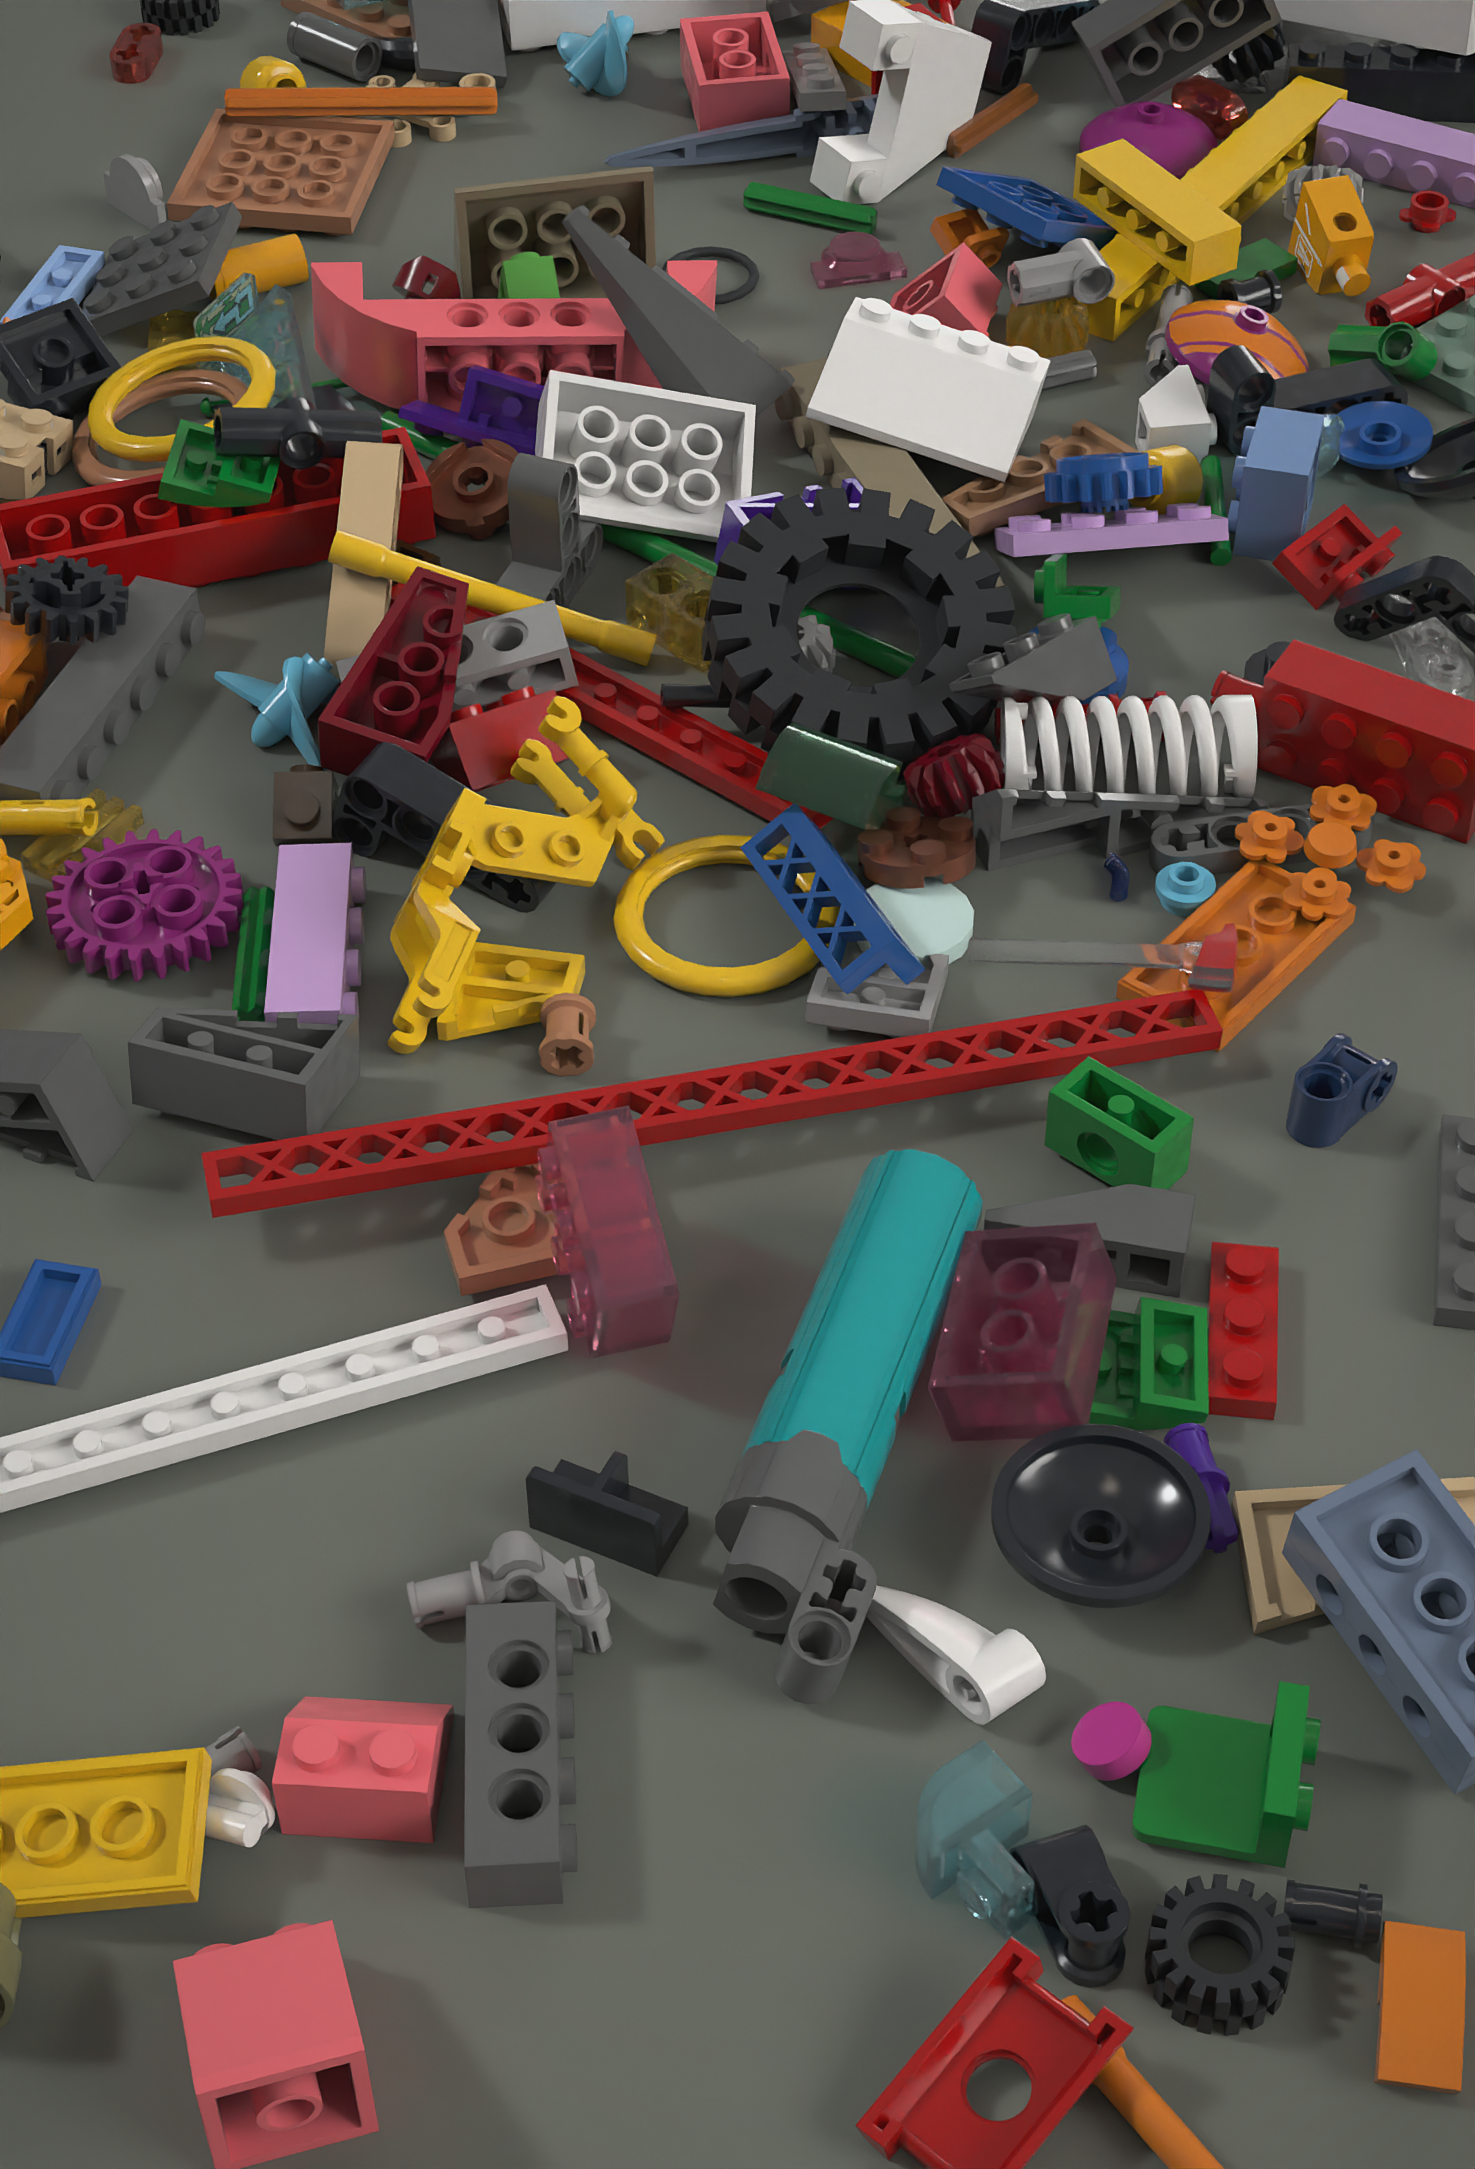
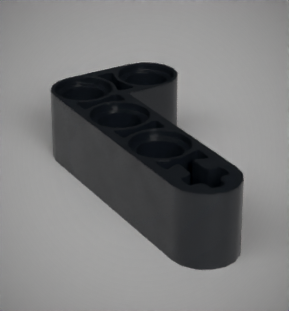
[971,0,1100,95]
[1206,345,1408,456]
[332,742,557,913]

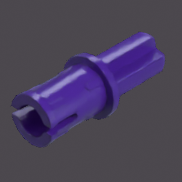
[1163,1423,1239,1554]

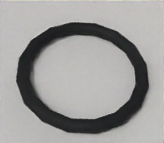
[662,246,759,305]

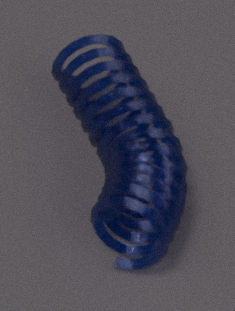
[1104,853,1130,902]

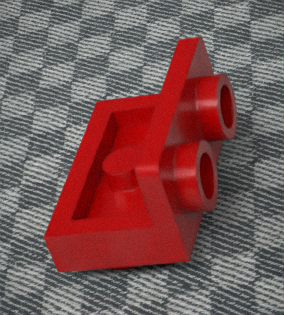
[1272,503,1403,610]

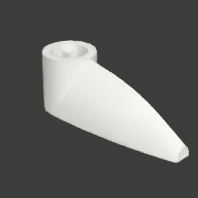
[866,1585,1046,1725]

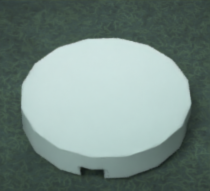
[854,876,974,968]

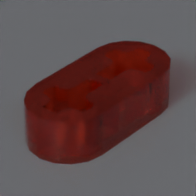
[109,23,164,84]
[1171,75,1248,140]

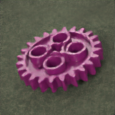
[45,829,244,982]

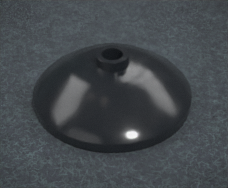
[1394,418,1475,500]
[991,1424,1211,1608]

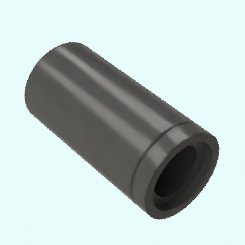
[287,12,382,82]

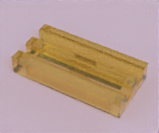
[21,788,144,882]

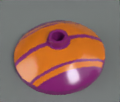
[1165,299,1309,385]

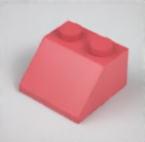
[890,242,1003,337]
[272,1696,454,1843]

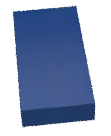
[0,1259,102,1386]

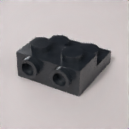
[0,298,121,420]

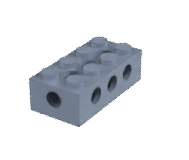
[1282,1449,1475,1795]

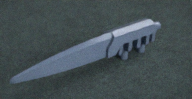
[604,94,878,167]

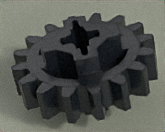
[5,555,129,645]

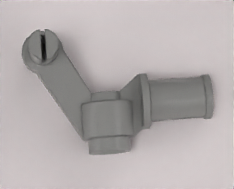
[407,1531,612,1654]

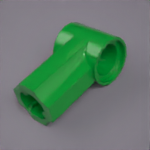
[1327,322,1437,381]

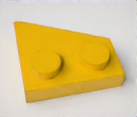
[437,942,586,1041]

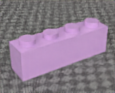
[1313,99,1475,209]
[264,843,367,1024]

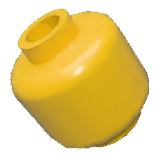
[240,56,306,88]
[1129,445,1203,515]

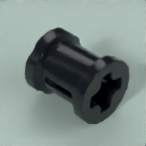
[1217,270,1282,314]

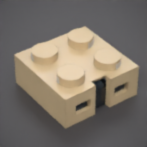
[0,398,73,499]

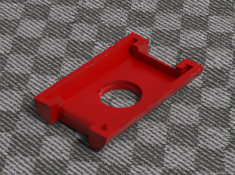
[855,1936,1134,2169]

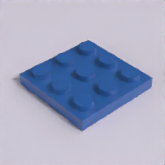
[936,166,1118,251]

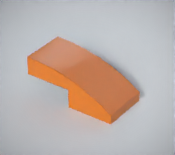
[1374,1921,1466,2094]

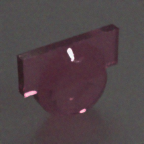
[810,232,907,289]

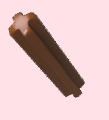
[946,83,1039,159]

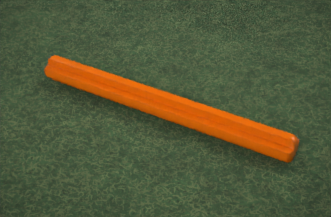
[224,87,498,117]

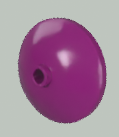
[1079,101,1217,180]

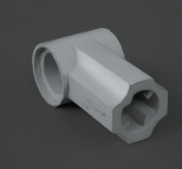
[1007,238,1115,307]

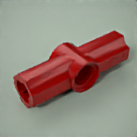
[1364,253,1475,327]

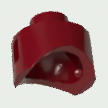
[392,255,461,299]

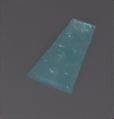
[217,284,317,409]

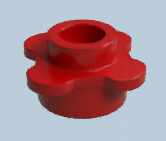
[1399,191,1456,233]

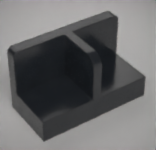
[525,1451,689,1577]

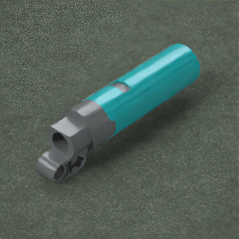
[713,1149,983,1705]

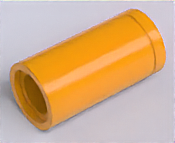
[209,234,309,303]

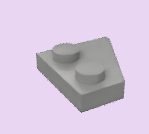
[805,954,949,1038]

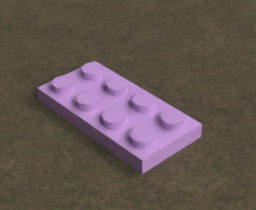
[994,503,1229,557]

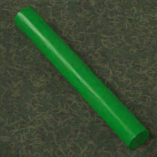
[1200,455,1232,566]

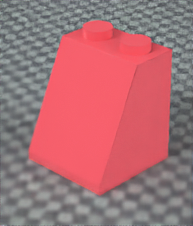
[173,1920,379,2169]

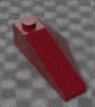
[318,566,469,776]

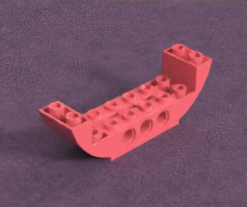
[311,260,717,413]

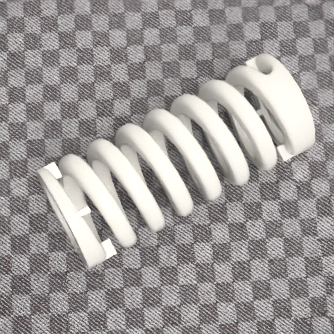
[1000,695,1258,798]

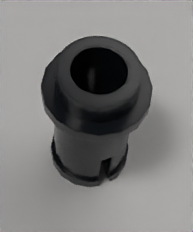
[1284,1879,1383,1948]

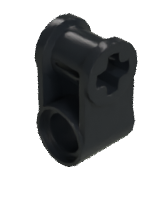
[1009,1824,1130,1988]

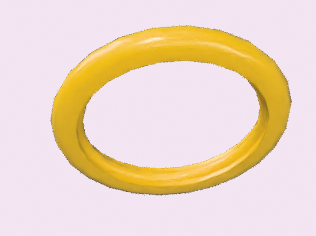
[88,336,276,462]
[613,835,840,997]

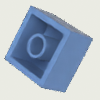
[1228,406,1325,561]

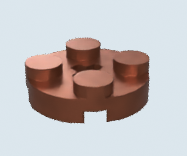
[426,439,519,540]
[857,806,976,889]

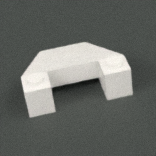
[810,0,992,204]

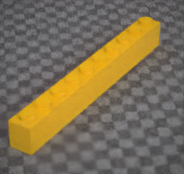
[1061,75,1348,342]

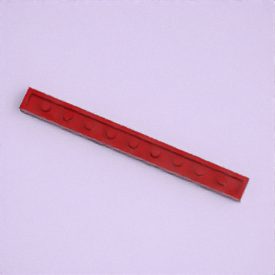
[390,583,843,829]

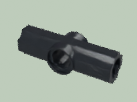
[213,397,383,470]

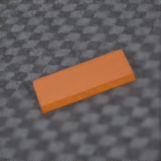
[1116,859,1357,1052]

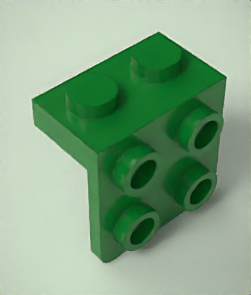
[1131,1681,1321,1868]

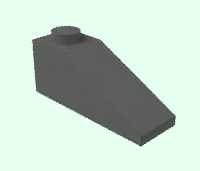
[981,1184,1196,1298]

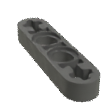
[1149,803,1375,875]

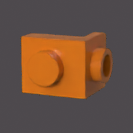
[930,209,1010,268]

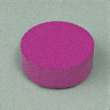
[1071,1701,1152,1781]

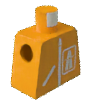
[1287,175,1374,297]

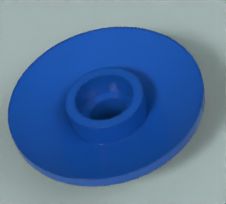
[1328,401,1433,469]

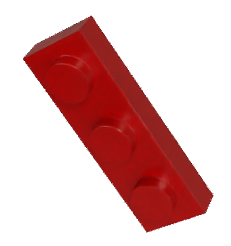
[1207,1242,1279,1420]

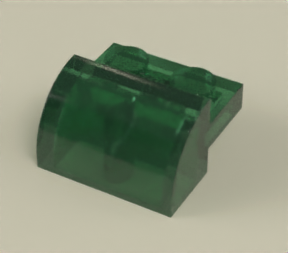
[755,723,909,830]

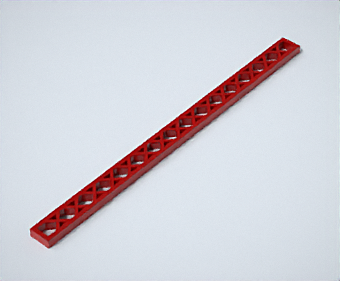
[201,988,1223,1218]

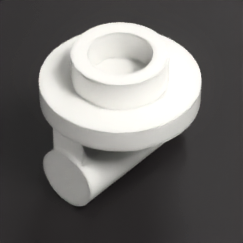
[205,1768,275,1848]

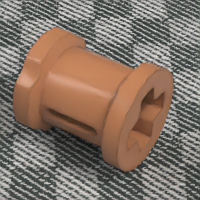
[539,993,596,1076]

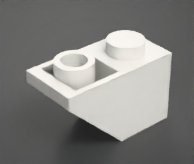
[1135,365,1217,464]

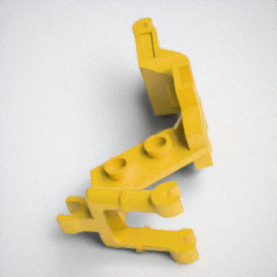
[387,696,665,1054]

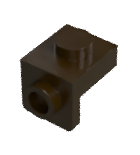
[273,764,339,846]

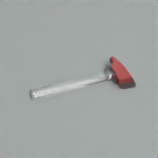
[968,923,1238,992]

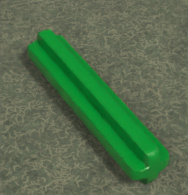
[743,182,878,236]
[232,886,275,1022]

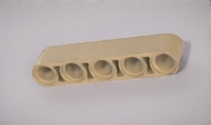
[324,441,403,681]

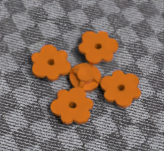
[1235,784,1426,921]

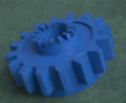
[1044,452,1163,513]

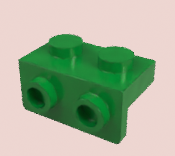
[1034,553,1121,628]

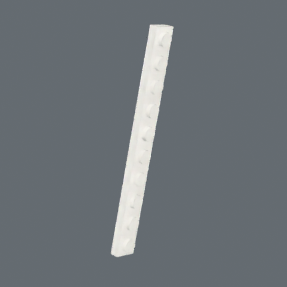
[0,1284,568,1513]

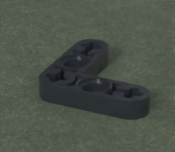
[1333,555,1475,654]

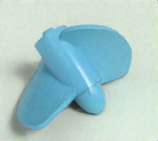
[557,10,634,97]
[214,652,340,771]

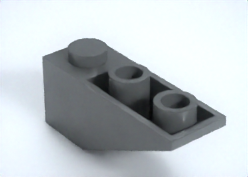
[949,613,1117,706]

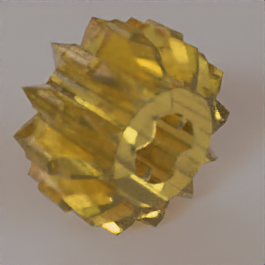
[1006,296,1089,359]

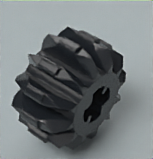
[1212,23,1286,84]

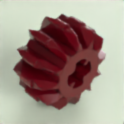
[903,733,1005,819]

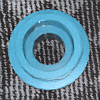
[1155,862,1216,916]

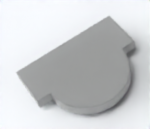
[103,154,167,230]

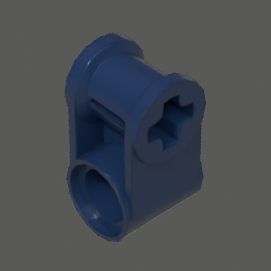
[1286,1033,1398,1148]

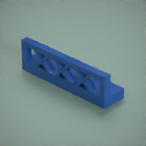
[740,802,926,995]

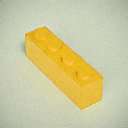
[1073,139,1242,286]

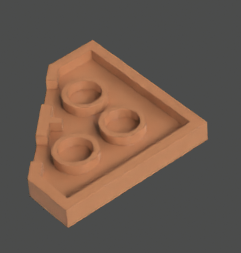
[444,1120,655,1296]

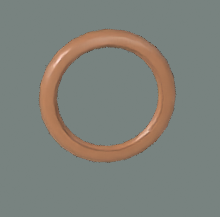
[71,369,249,486]

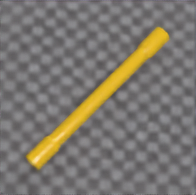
[328,530,657,667]

